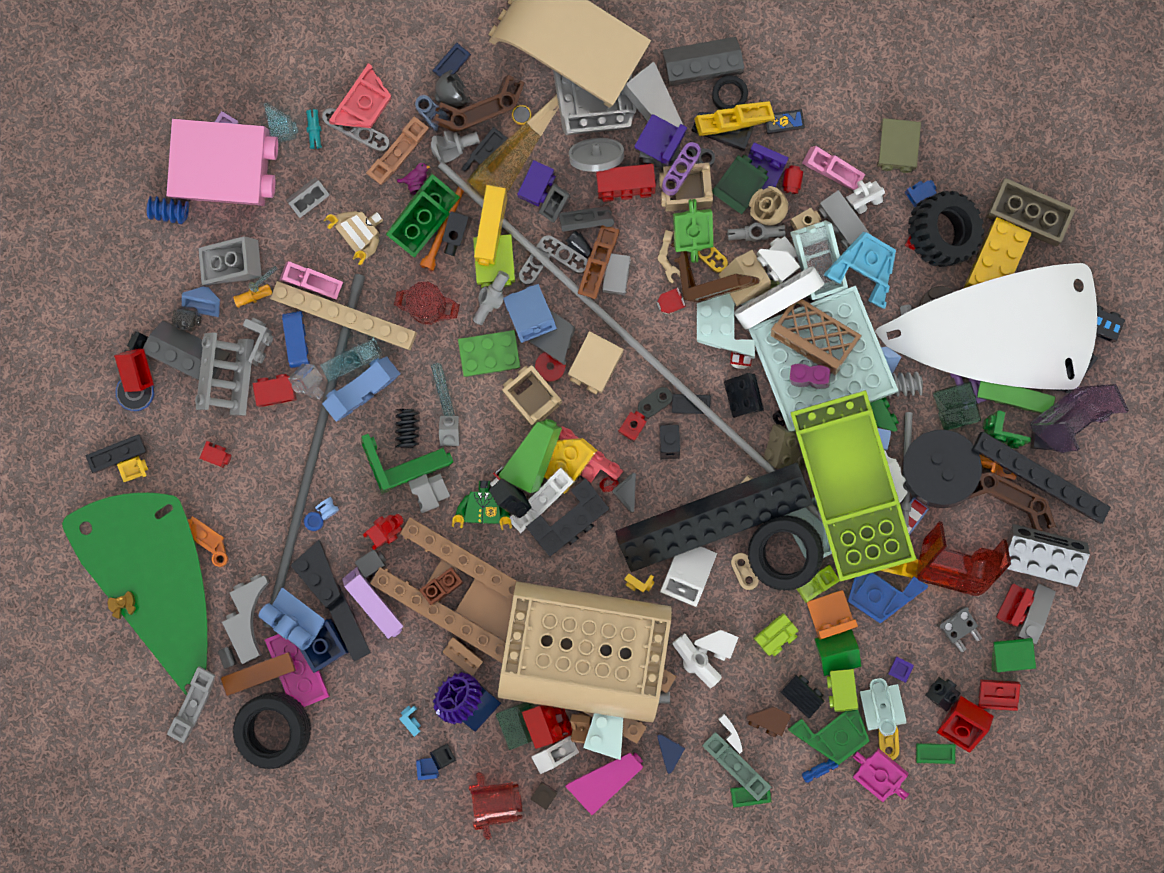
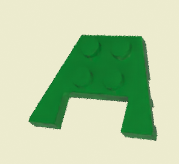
[788,710,869,765]

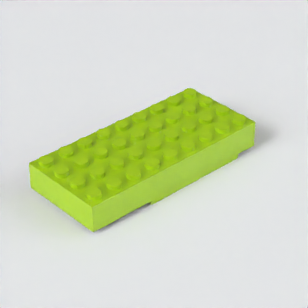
[790,390,916,582]

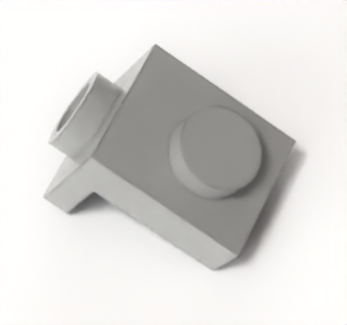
[439,416,459,446]

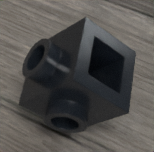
[925,677,961,712]

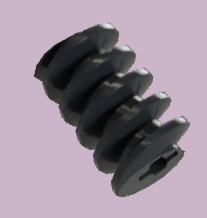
[395,409,420,448]

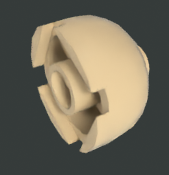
[749,186,788,226]

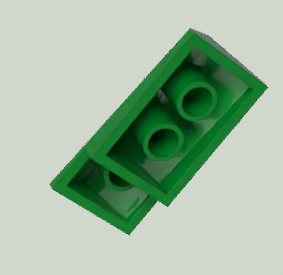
[386,173,460,258]

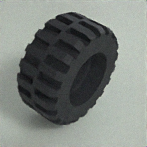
[908,191,984,267]

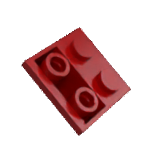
[522,705,572,749]

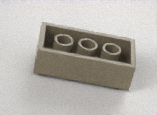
[986,178,1076,247]

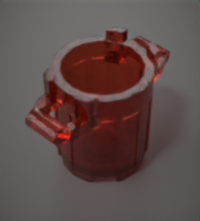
[394,281,460,325]
[469,772,523,840]

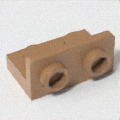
[443,637,484,676]

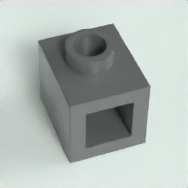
[355,550,386,578]

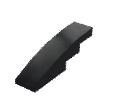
[328,584,372,662]

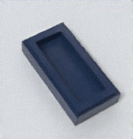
[432,42,471,77]

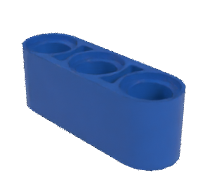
[282,311,310,368]

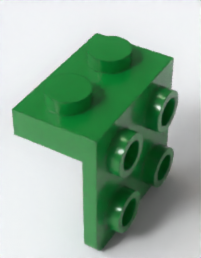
[982,411,1031,449]

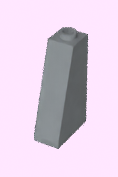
[622,62,683,127]

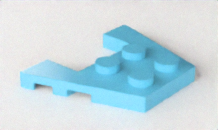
[824,232,896,309]

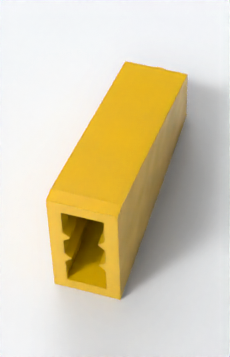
[474,185,507,266]

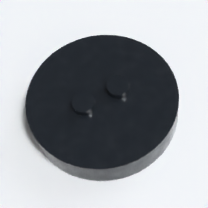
[902,430,982,508]

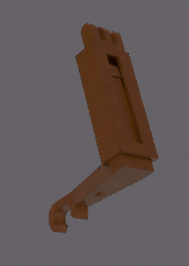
[670,242,760,302]

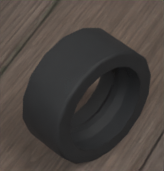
[712,75,748,110]

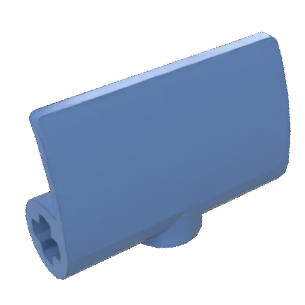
[259,588,325,650]

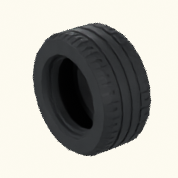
[748,515,824,591]
[233,692,311,769]

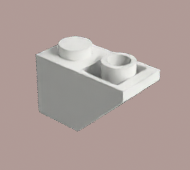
[757,249,800,284]
[693,630,739,661]

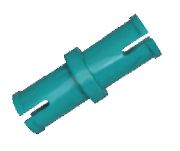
[306,109,322,149]

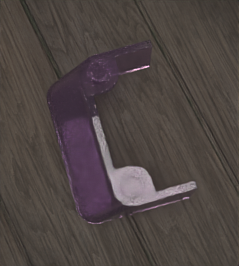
[1030,384,1129,453]

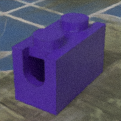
[517,160,556,207]

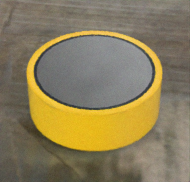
[512,105,531,125]

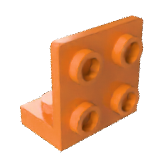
[807,590,858,639]

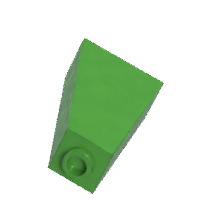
[498,419,562,493]

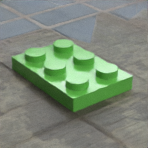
[458,330,520,377]

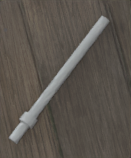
[900,412,913,527]

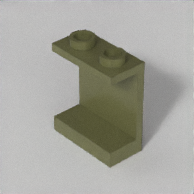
[877,118,921,173]

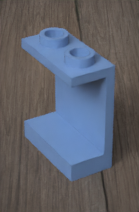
[503,284,557,343]

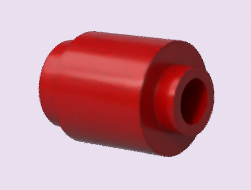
[782,165,804,194]

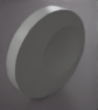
[569,138,624,172]

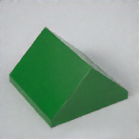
[814,629,862,676]
[991,638,1036,672]

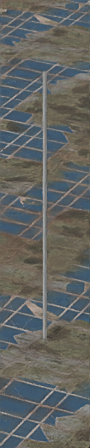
[438,162,823,523]

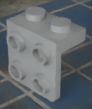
[243,318,274,366]

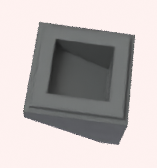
[218,647,237,669]

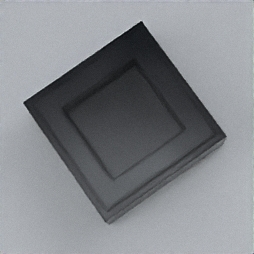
[430,743,456,770]

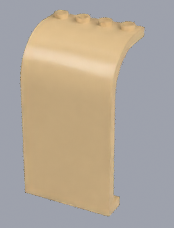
[488,0,651,108]

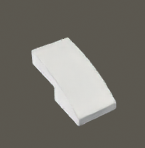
[718,713,742,754]

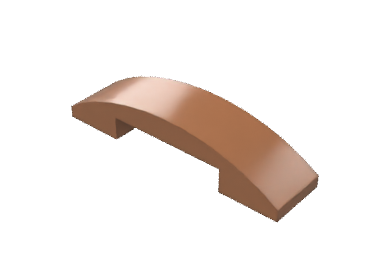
[366,116,429,185]

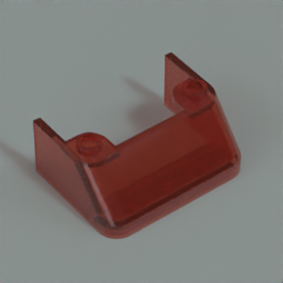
[916,521,1011,596]

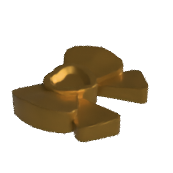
[107,591,136,619]

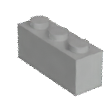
[818,190,871,250]

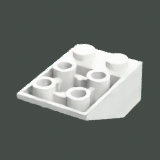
[660,547,717,607]

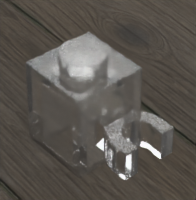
[288,364,324,399]

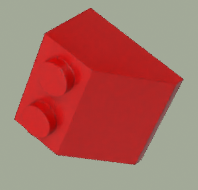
[936,696,994,753]

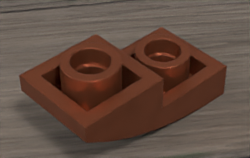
[419,567,464,605]

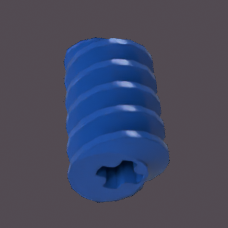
[146,196,189,224]

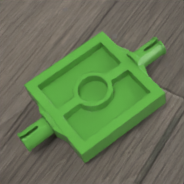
[673,199,713,263]

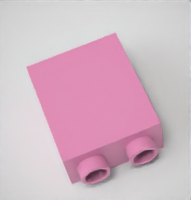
[167,119,278,206]

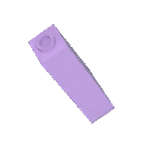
[342,567,403,639]

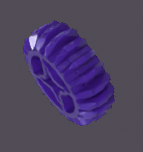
[433,672,483,725]

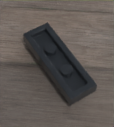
[85,434,147,474]

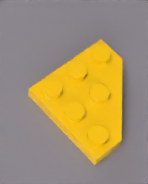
[544,438,597,494]

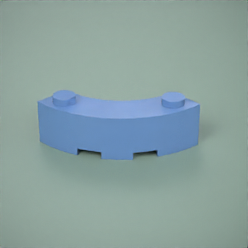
[322,356,400,422]

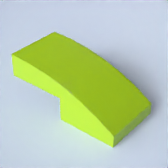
[797,565,840,603]

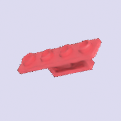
[559,426,623,483]

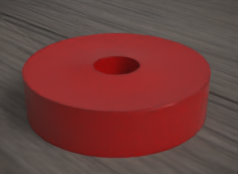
[535,352,566,382]

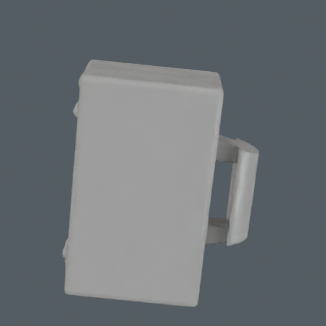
[602,253,631,295]

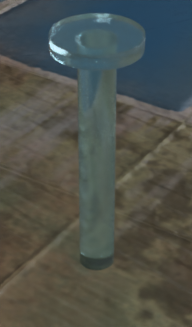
[249,266,277,292]

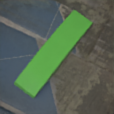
[977,381,1055,416]

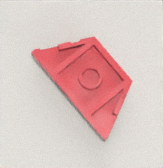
[329,63,391,128]

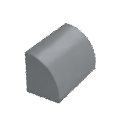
[286,177,330,218]

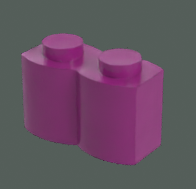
[790,364,831,389]

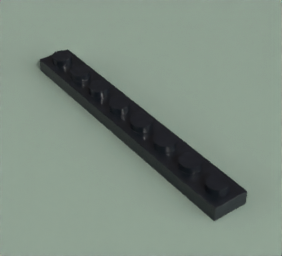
[972,432,1111,524]

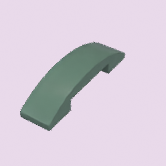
[702,732,772,801]

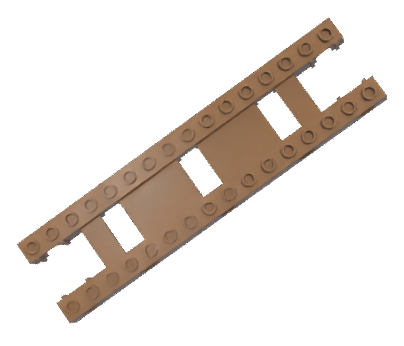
[370,517,677,744]

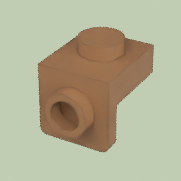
[570,713,592,743]

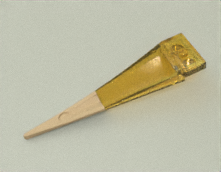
[467,95,559,197]

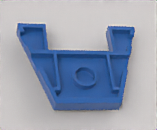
[848,573,928,623]

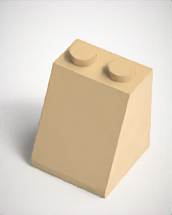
[568,331,624,395]

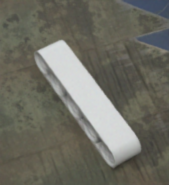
[734,266,824,329]

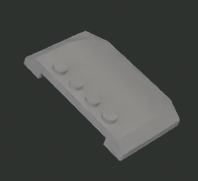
[553,70,637,135]

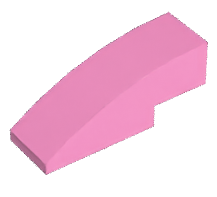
[802,146,865,190]
[280,261,343,300]

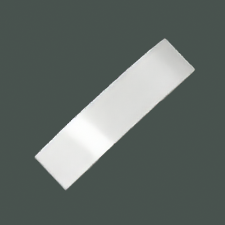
[510,468,575,533]

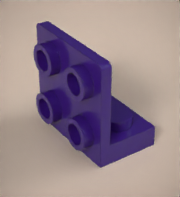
[635,114,687,166]
[748,143,789,190]

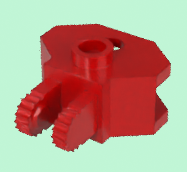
[363,514,404,550]

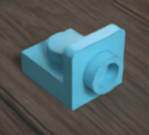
[400,706,421,737]

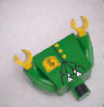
[452,481,512,530]

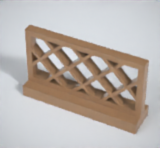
[771,299,861,376]

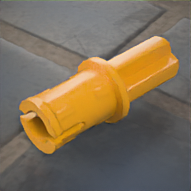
[233,284,272,308]

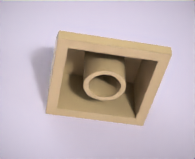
[719,250,771,306]

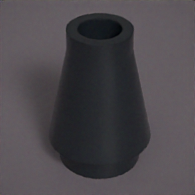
[565,230,592,258]

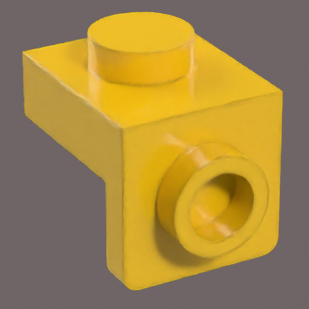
[117,456,148,482]
[624,573,655,592]

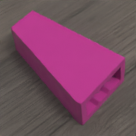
[565,752,643,815]

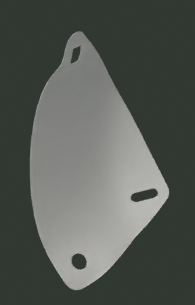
[875,263,1097,390]

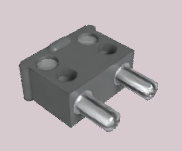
[937,606,982,652]

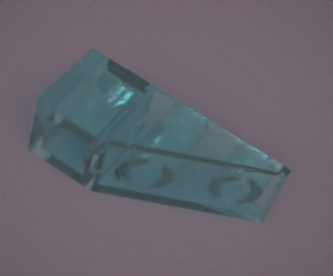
[320,337,382,382]

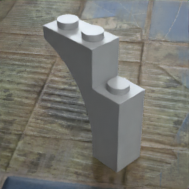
[222,574,270,664]

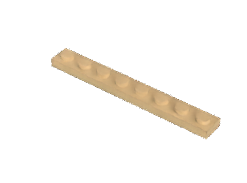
[270,281,417,350]

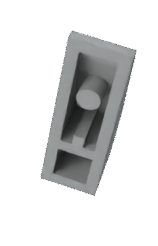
[1014,583,1056,644]

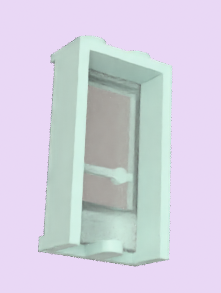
[790,220,848,301]

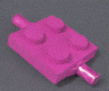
[852,748,909,802]

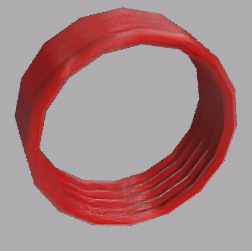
[599,476,619,492]

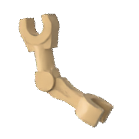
[658,230,681,284]

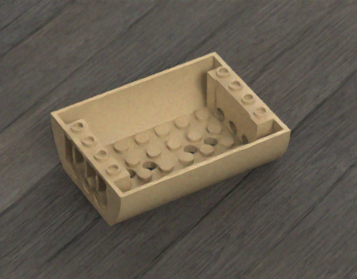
[498,581,672,723]

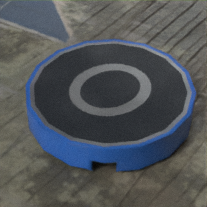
[116,380,154,411]

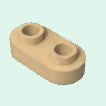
[731,553,759,590]

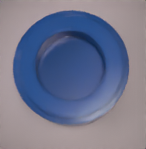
[304,512,324,531]

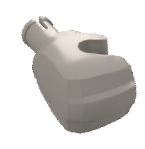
[430,131,480,163]

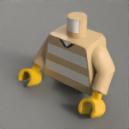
[323,211,383,265]

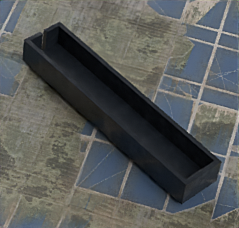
[615,463,813,572]

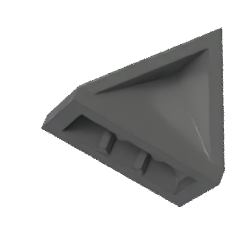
[612,473,636,513]

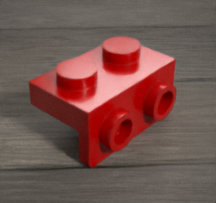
[996,584,1034,627]

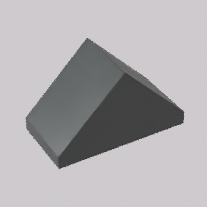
[538,184,570,223]

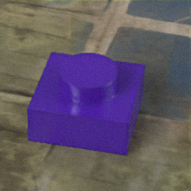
[887,657,914,683]

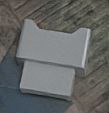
[408,473,450,513]

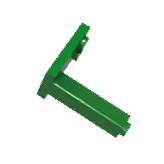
[360,433,454,494]

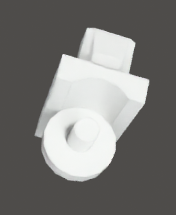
[846,180,885,214]

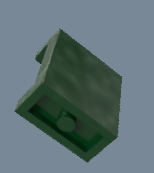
[712,154,769,215]

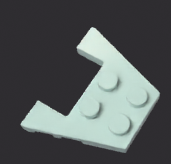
[697,294,755,358]

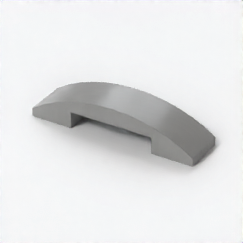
[167,666,216,743]

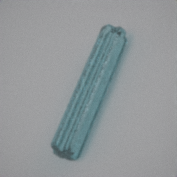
[431,363,455,416]

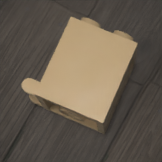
[659,163,713,211]
[502,365,562,428]

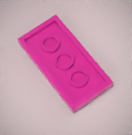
[265,634,330,707]

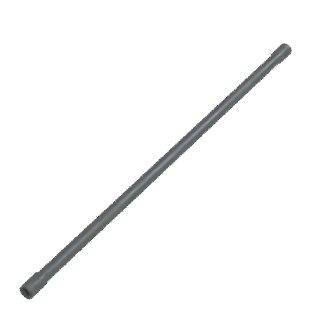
[263,274,366,628]

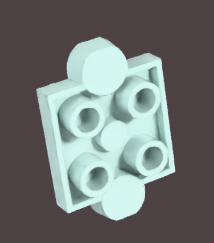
[860,678,906,736]

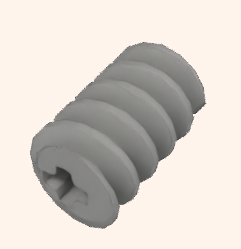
[889,371,923,398]

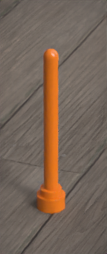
[419,186,464,271]

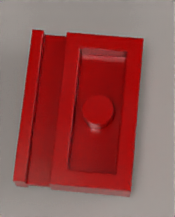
[978,679,1021,711]

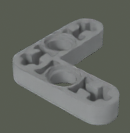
[519,235,588,285]

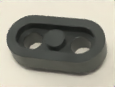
[638,387,672,418]

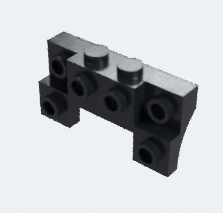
[526,478,610,557]

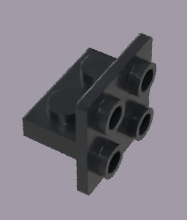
[724,373,764,418]

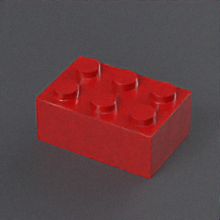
[596,164,656,202]

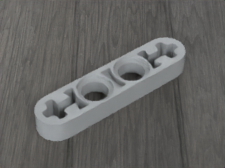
[323,108,390,152]

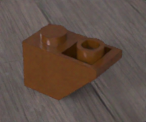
[745,706,792,738]

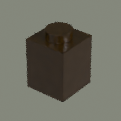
[531,781,558,810]

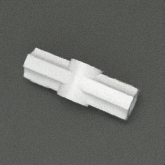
[672,633,722,688]

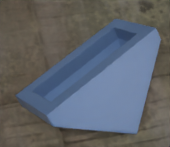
[182,286,220,317]

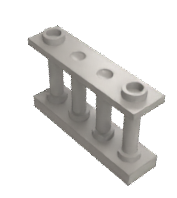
[195,333,254,416]

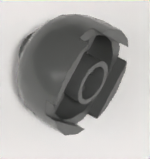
[435,70,470,109]

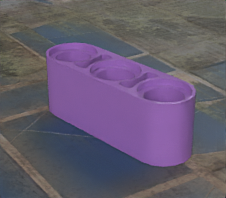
[662,142,701,196]

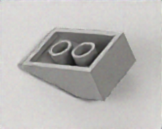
[198,236,262,285]

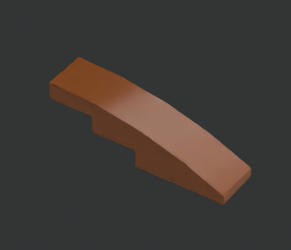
[577,225,620,299]
[221,652,296,696]

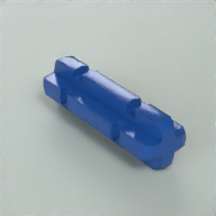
[802,759,839,783]

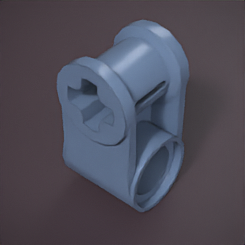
[415,95,449,132]

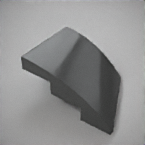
[528,309,575,365]

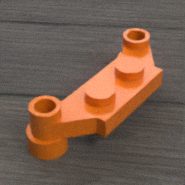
[188,516,228,567]

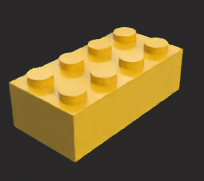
[963,217,1032,289]

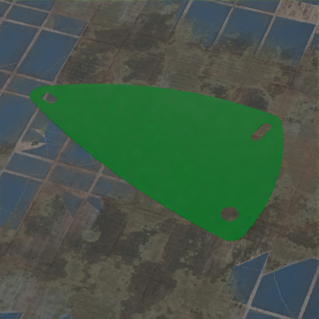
[62,493,208,696]

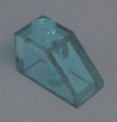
[264,103,298,143]

